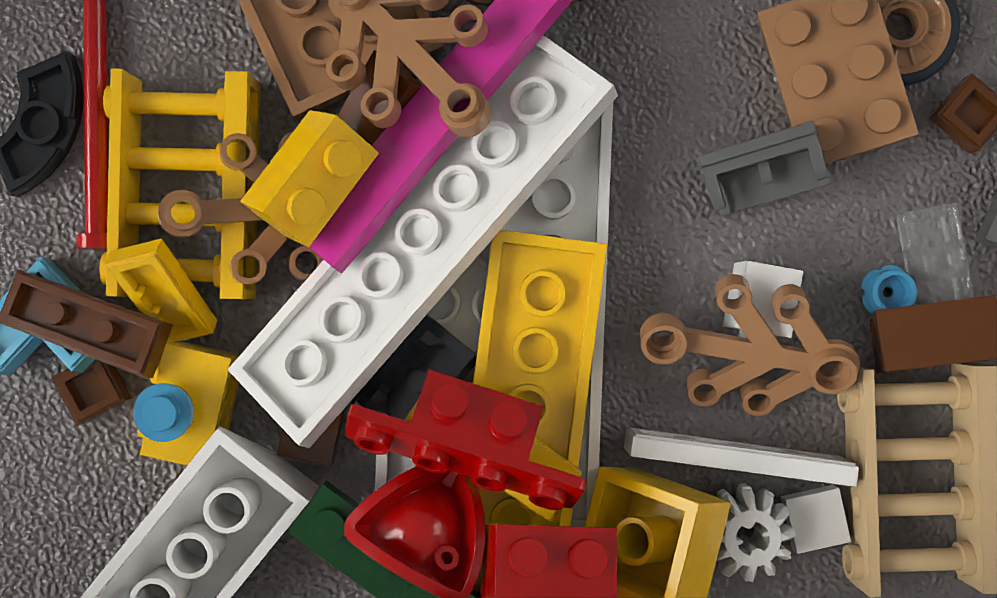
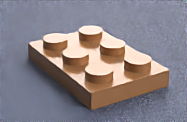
[757,0,919,164]

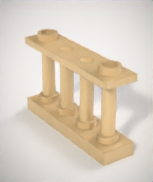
[837,362,997,597]

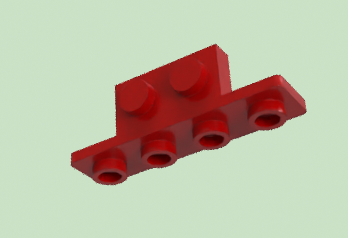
[345,369,587,510]

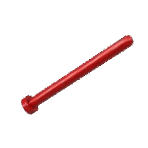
[76,0,108,251]

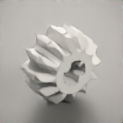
[717,483,796,582]

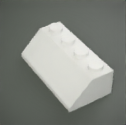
[80,427,319,598]

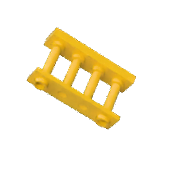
[99,68,261,299]

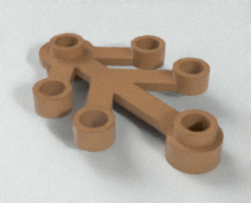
[326,0,491,137]
[158,132,323,284]
[640,274,860,416]

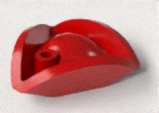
[344,466,485,598]

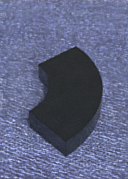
[0,51,84,197]

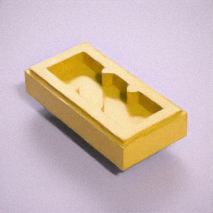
[105,238,217,343]

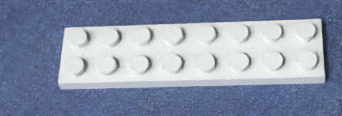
[227,35,618,448]

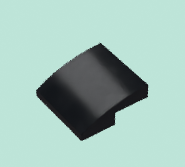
[350,313,477,420]

